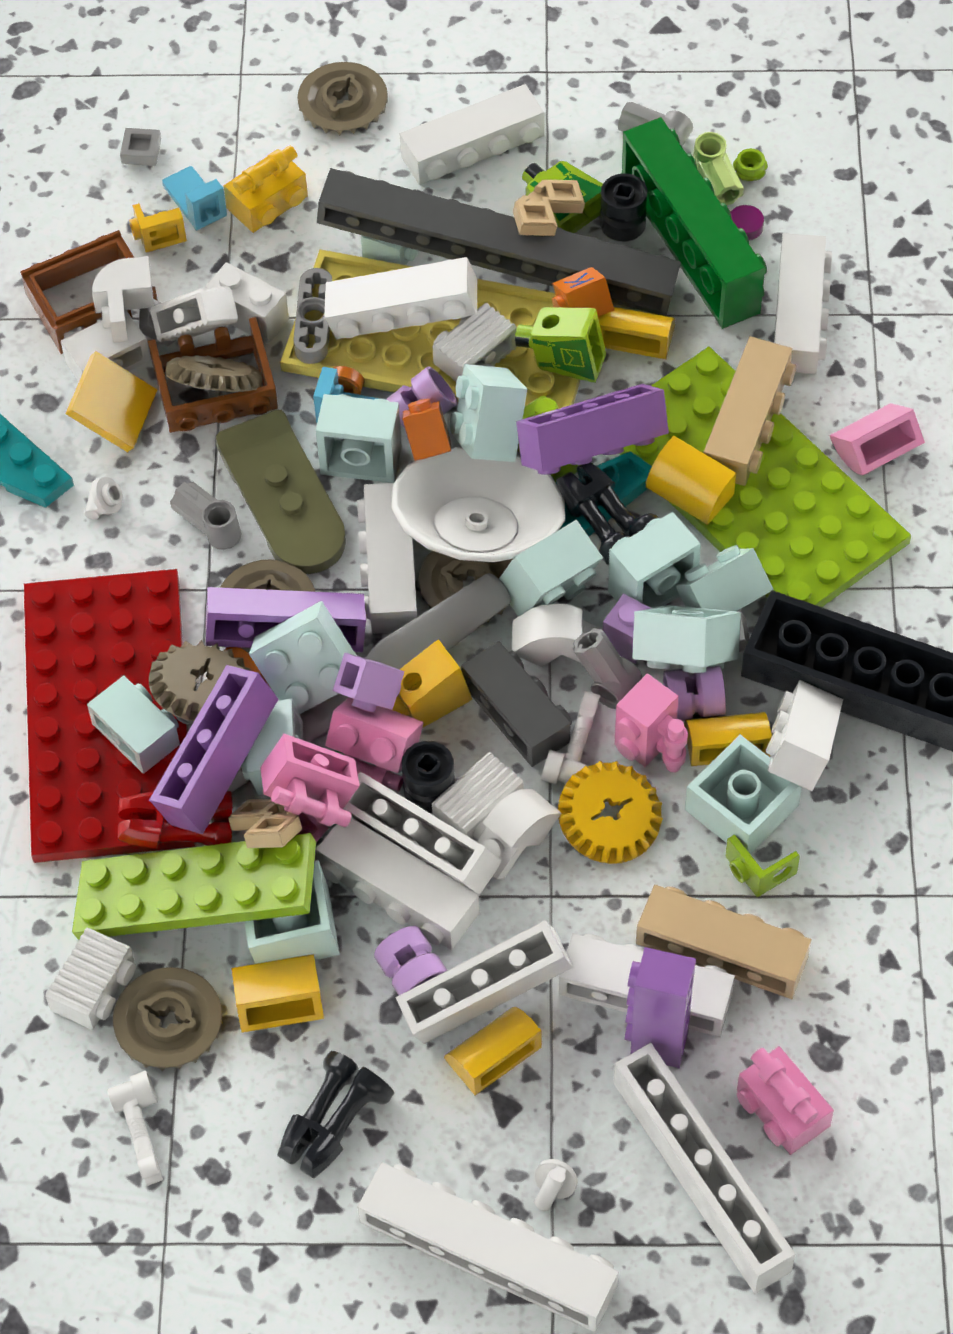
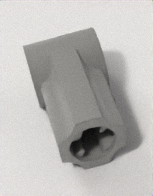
[618,102,693,146]
[170,482,242,550]
[573,628,642,709]

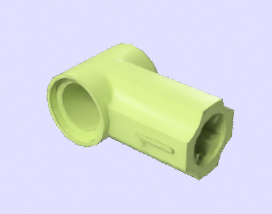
[693,132,744,205]

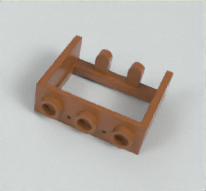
[20,230,158,354]
[148,317,278,433]

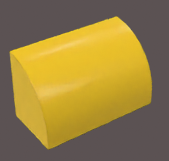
[598,307,675,359]
[646,435,736,525]
[684,712,772,766]
[231,954,324,1033]
[444,1007,542,1095]

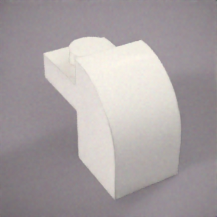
[92,256,154,343]
[512,604,602,667]
[476,789,562,880]

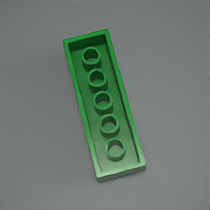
[622,117,767,329]

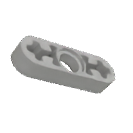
[294,268,332,364]

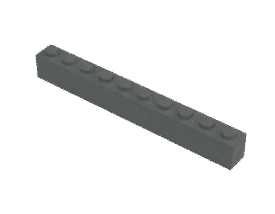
[317,168,681,316]

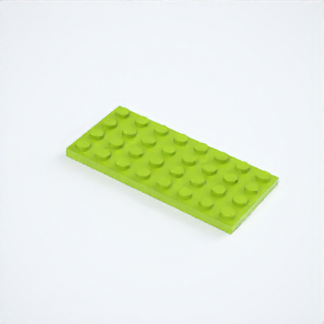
[619,346,911,607]

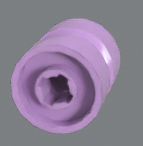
[387,366,458,428]
[663,666,726,721]
[374,926,447,995]

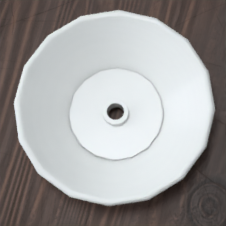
[391,447,565,562]

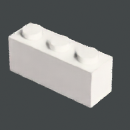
[766,680,843,791]

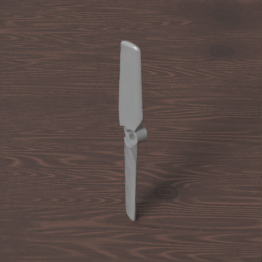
[227,573,511,793]

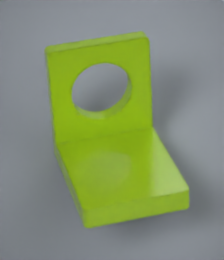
[725,834,800,898]

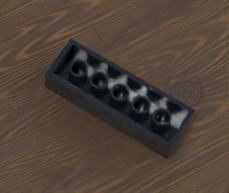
[741,590,953,752]

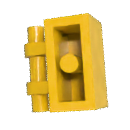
[223,145,308,233]

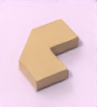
[513,180,585,236]
[229,799,302,848]

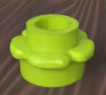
[733,148,768,181]

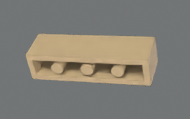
[704,336,796,486]
[636,884,812,999]

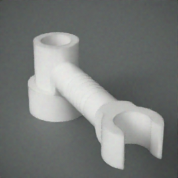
[541,691,600,785]
[107,1070,163,1186]

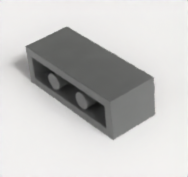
[461,641,572,767]

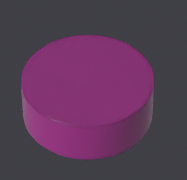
[730,205,764,240]

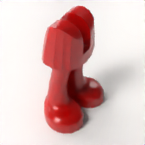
[118,791,233,849]

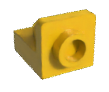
[129,203,187,253]

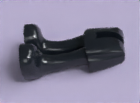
[556,462,659,565]
[277,1051,394,1178]

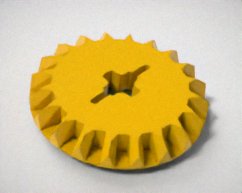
[558,761,663,864]

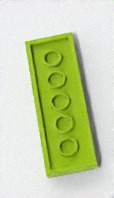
[72,833,316,940]

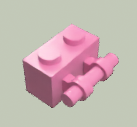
[615,673,688,772]
[325,697,424,792]
[260,734,359,827]
[737,1046,834,1155]

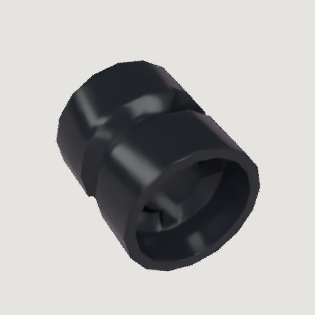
[600,173,647,242]
[402,741,455,813]

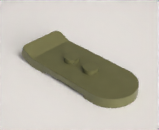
[215,410,346,574]

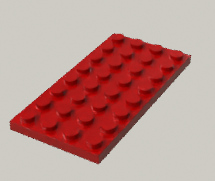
[24,569,195,863]

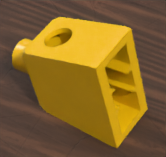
[390,639,473,728]

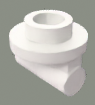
[85,477,123,520]
[534,1159,578,1211]

